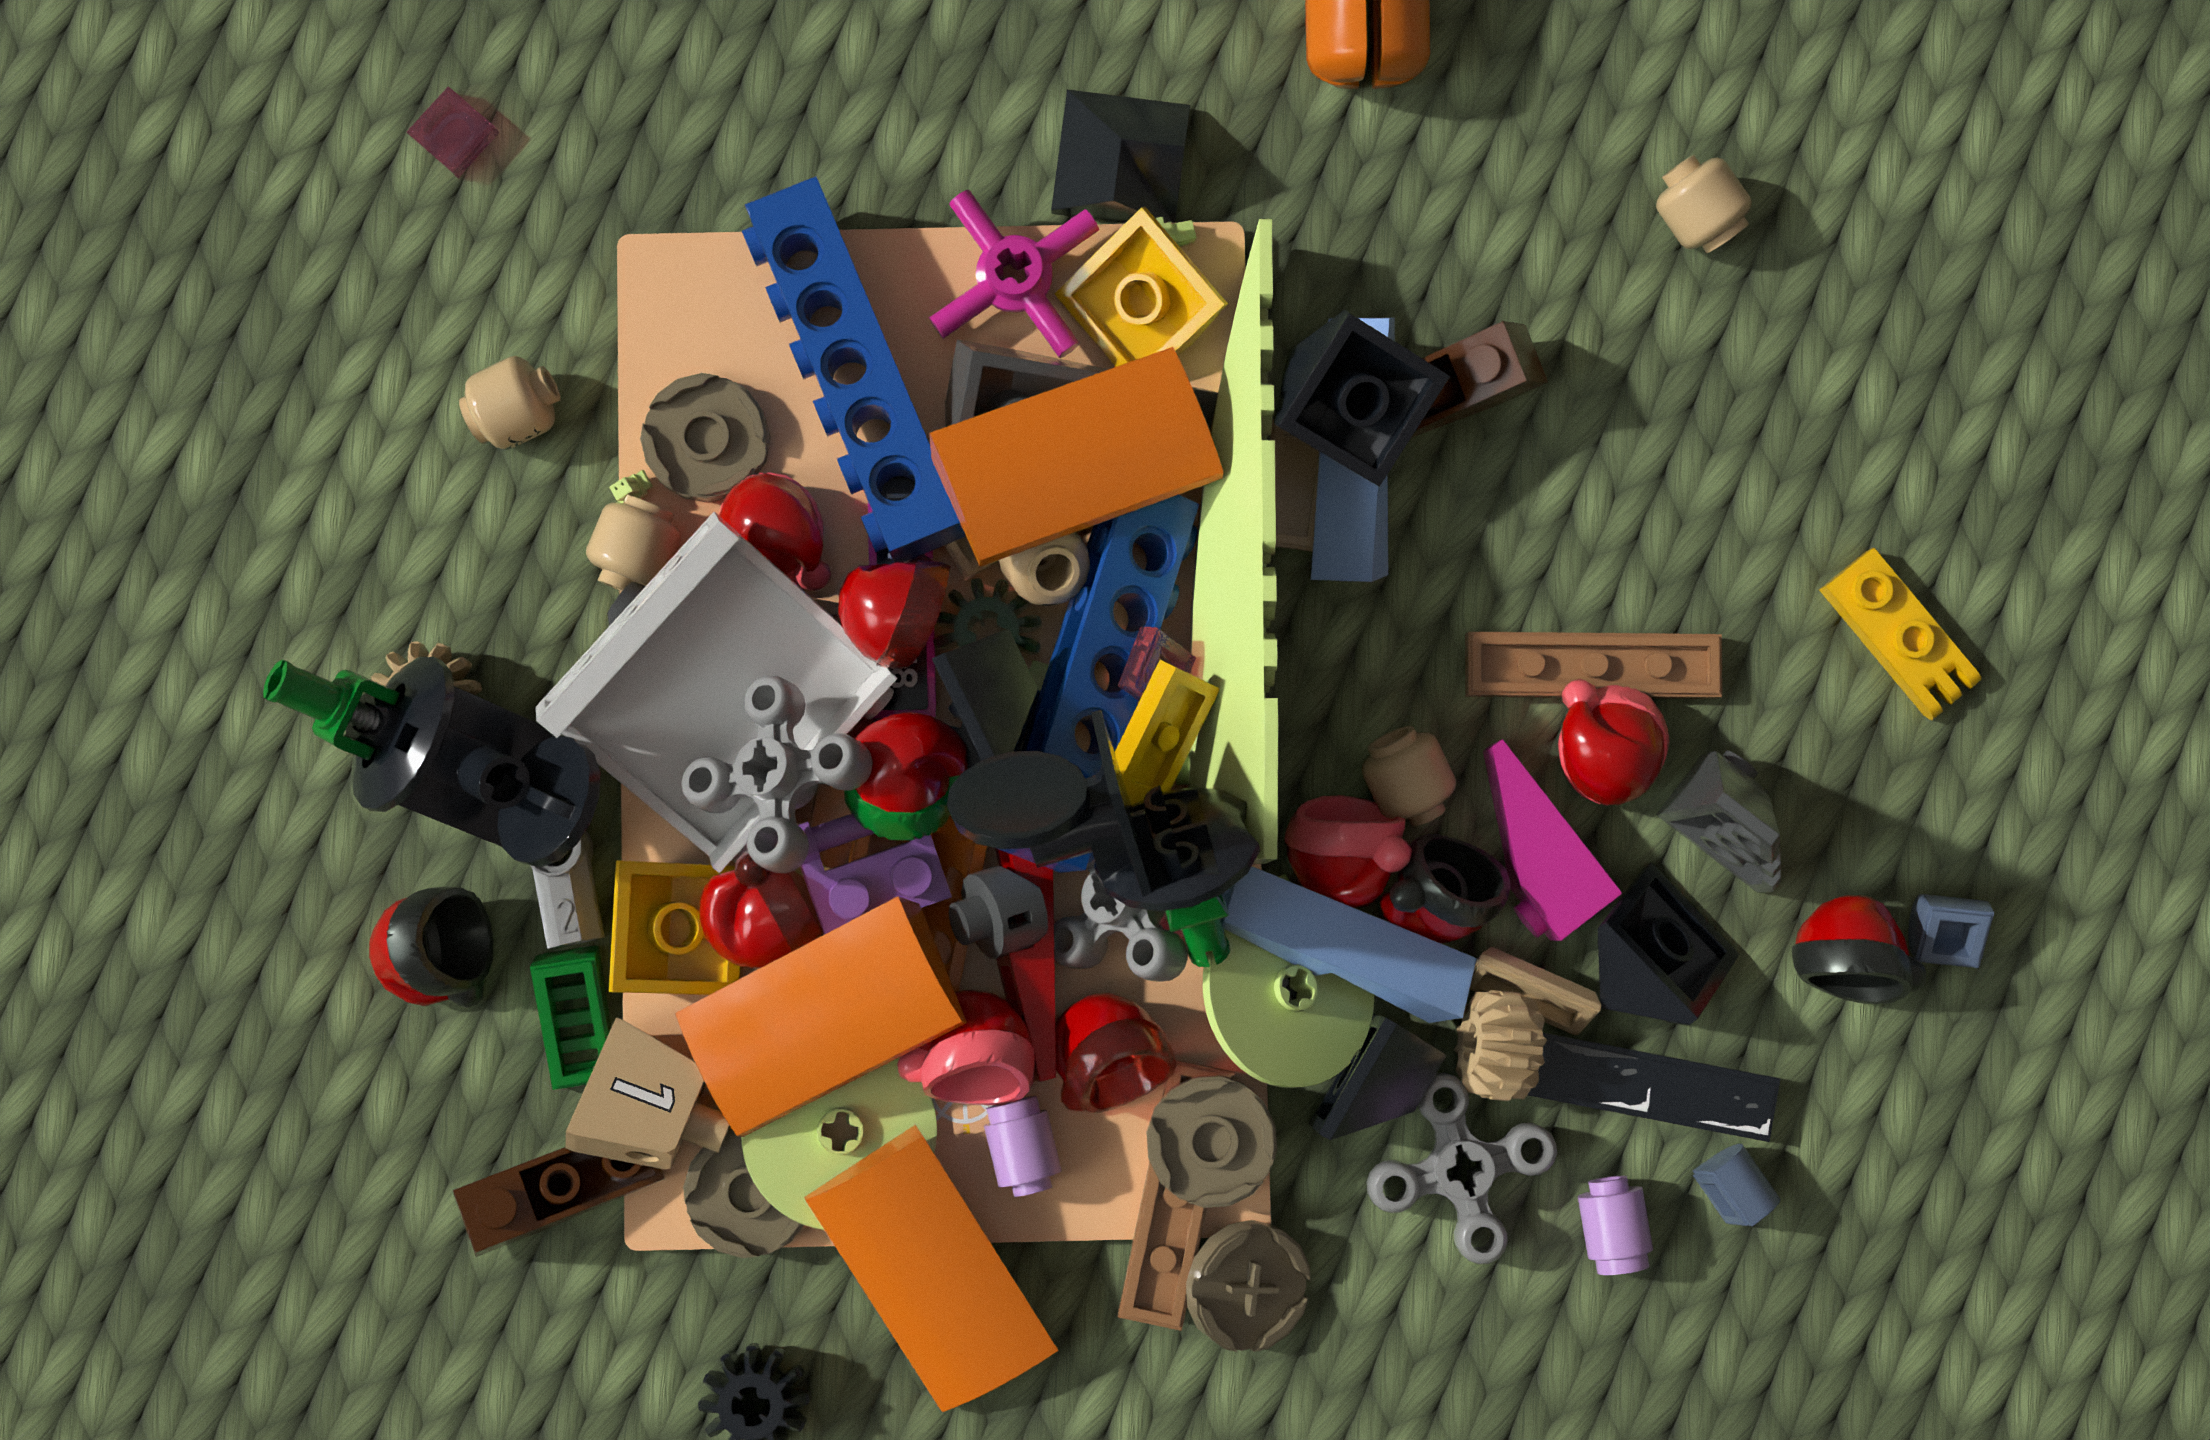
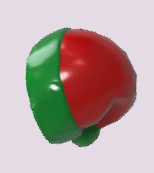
[844,712,970,840]

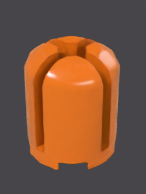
[1305,0,1430,89]

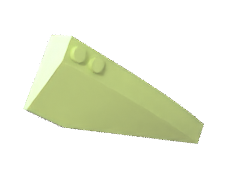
[1176,219,1278,864]

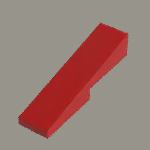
[995,848,1056,1082]

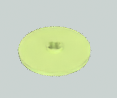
[1203,929,1374,1088]
[741,1057,937,1230]

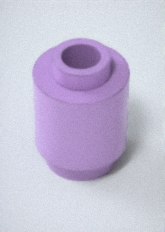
[984,1096,1062,1197]
[1578,1176,1653,1275]

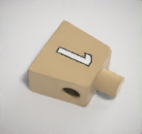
[565,1018,730,1169]

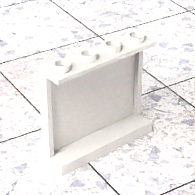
[536,511,898,873]

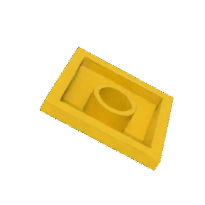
[1054,207,1228,367]
[609,860,745,995]

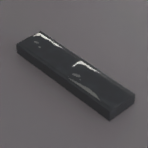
[1528,1033,1780,1142]

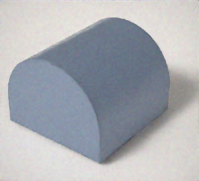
[1908,894,1994,968]
[1693,1144,1781,1227]

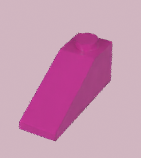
[1483,739,1622,941]

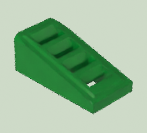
[530,945,611,1090]

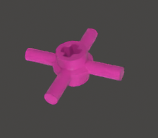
[929,190,1099,358]

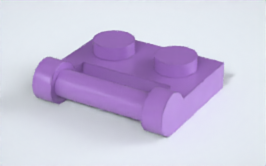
[798,814,952,935]

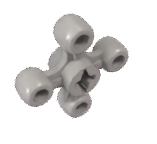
[681,676,873,873]
[1054,859,1188,982]
[1366,1072,1557,1264]

